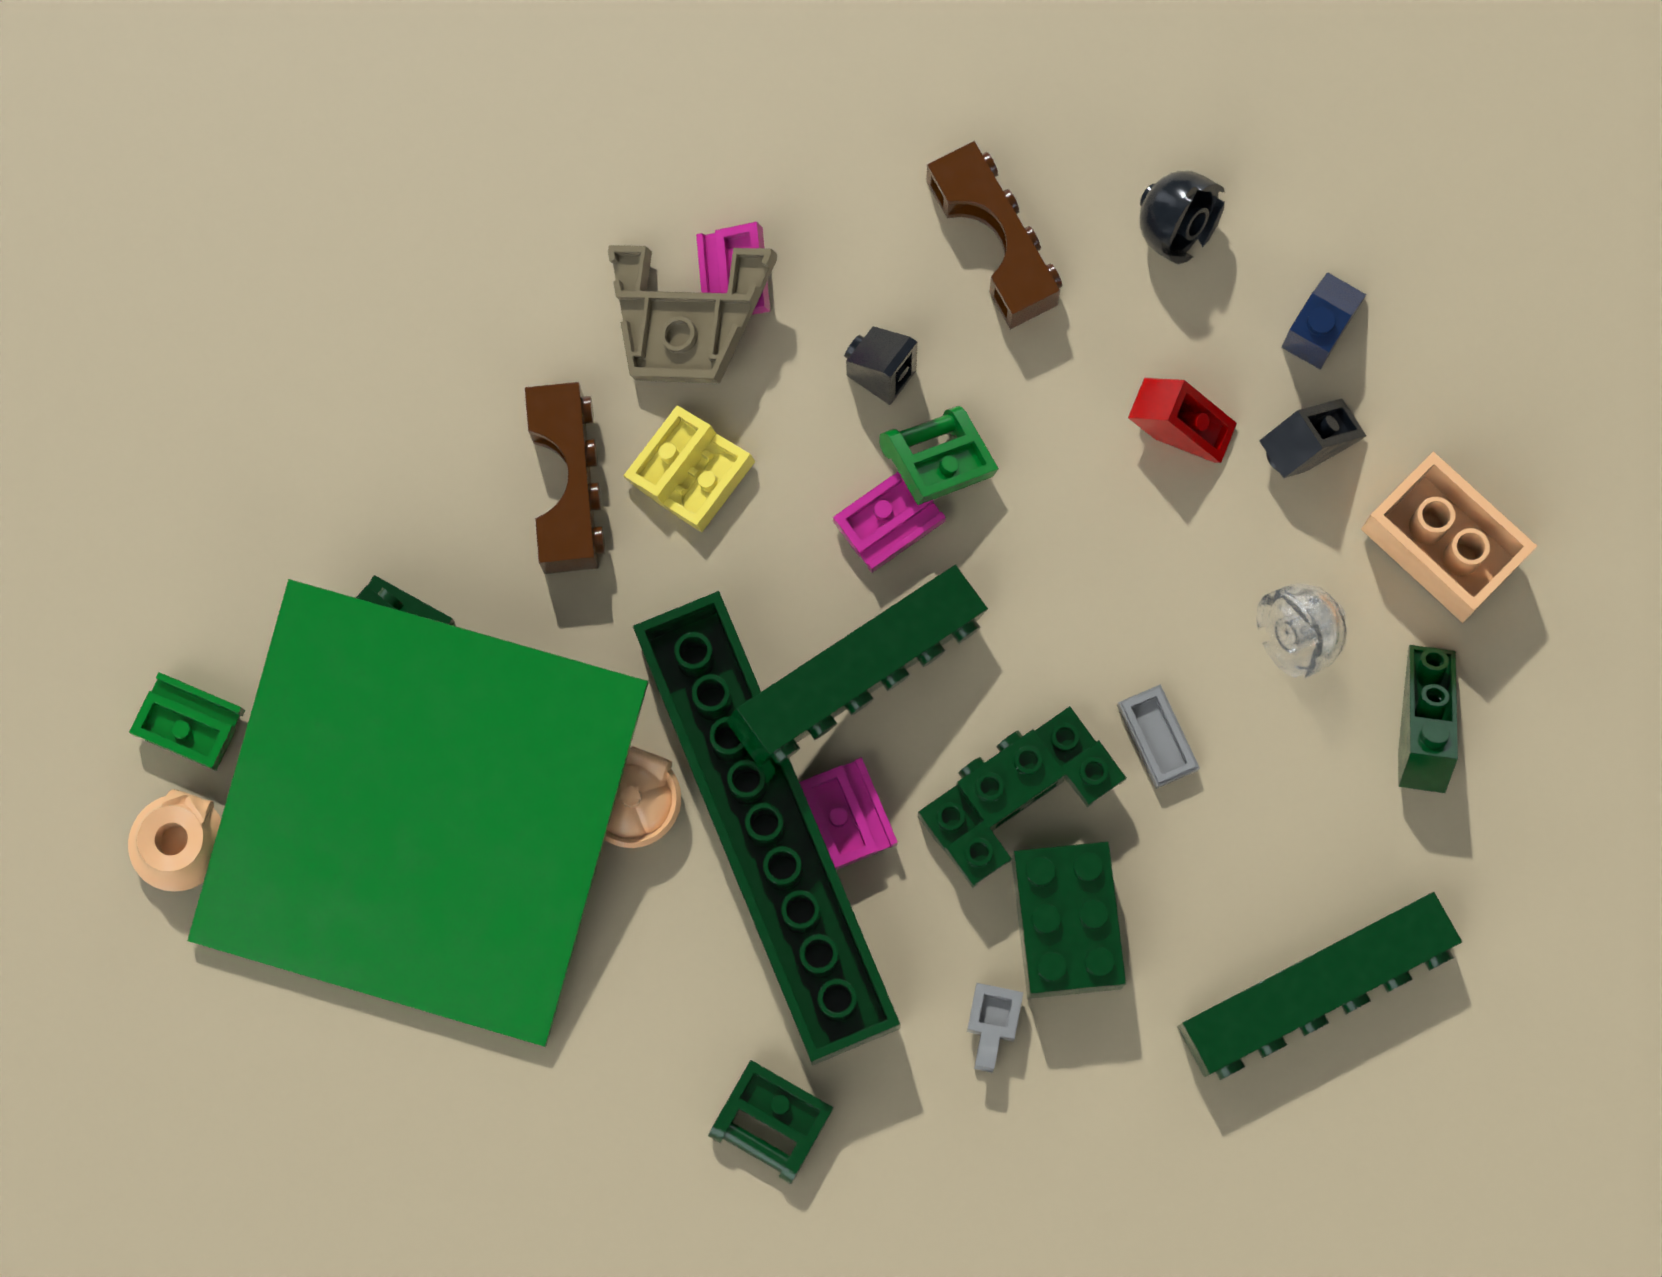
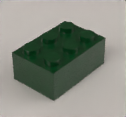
[1012,842,1126,999]

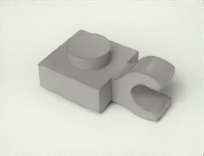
[967,983,1023,1073]

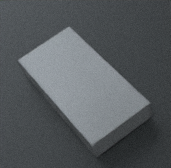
[1117,684,1200,789]

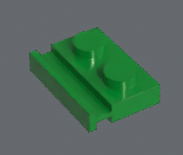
[129,672,245,771]

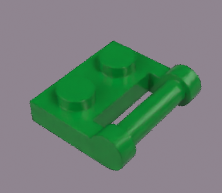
[879,406,999,505]

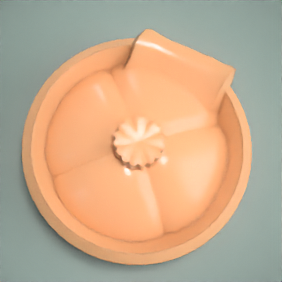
[604,746,681,848]
[128,789,221,892]

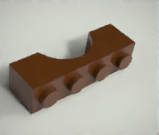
[926,141,1063,329]
[525,382,605,574]

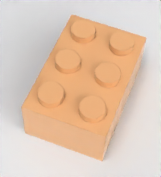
[1361,451,1537,623]

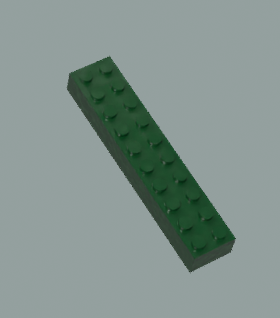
[633,591,901,1066]

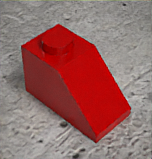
[1128,378,1237,463]

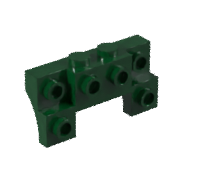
[918,706,1127,888]

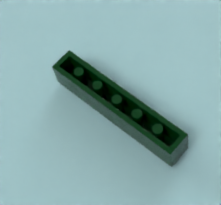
[727,564,988,768]
[1177,892,1462,1080]

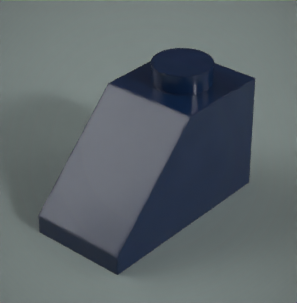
[1282,272,1366,369]

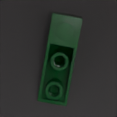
[1398,645,1458,793]

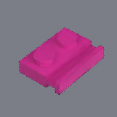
[696,222,770,315]
[833,472,946,573]
[799,757,898,870]

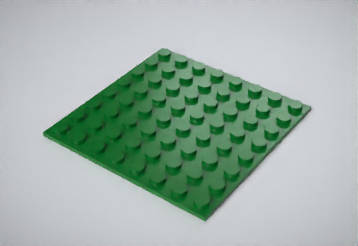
[187,579,649,1047]

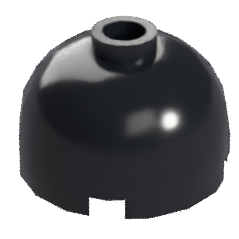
[1139,171,1225,264]

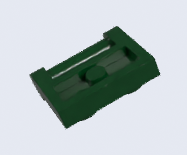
[708,1060,834,1184]

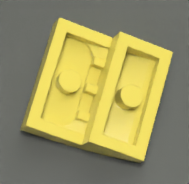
[623,405,755,532]

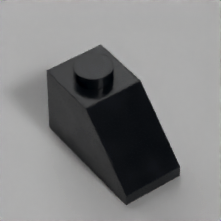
[844,326,918,405]
[1259,399,1366,479]

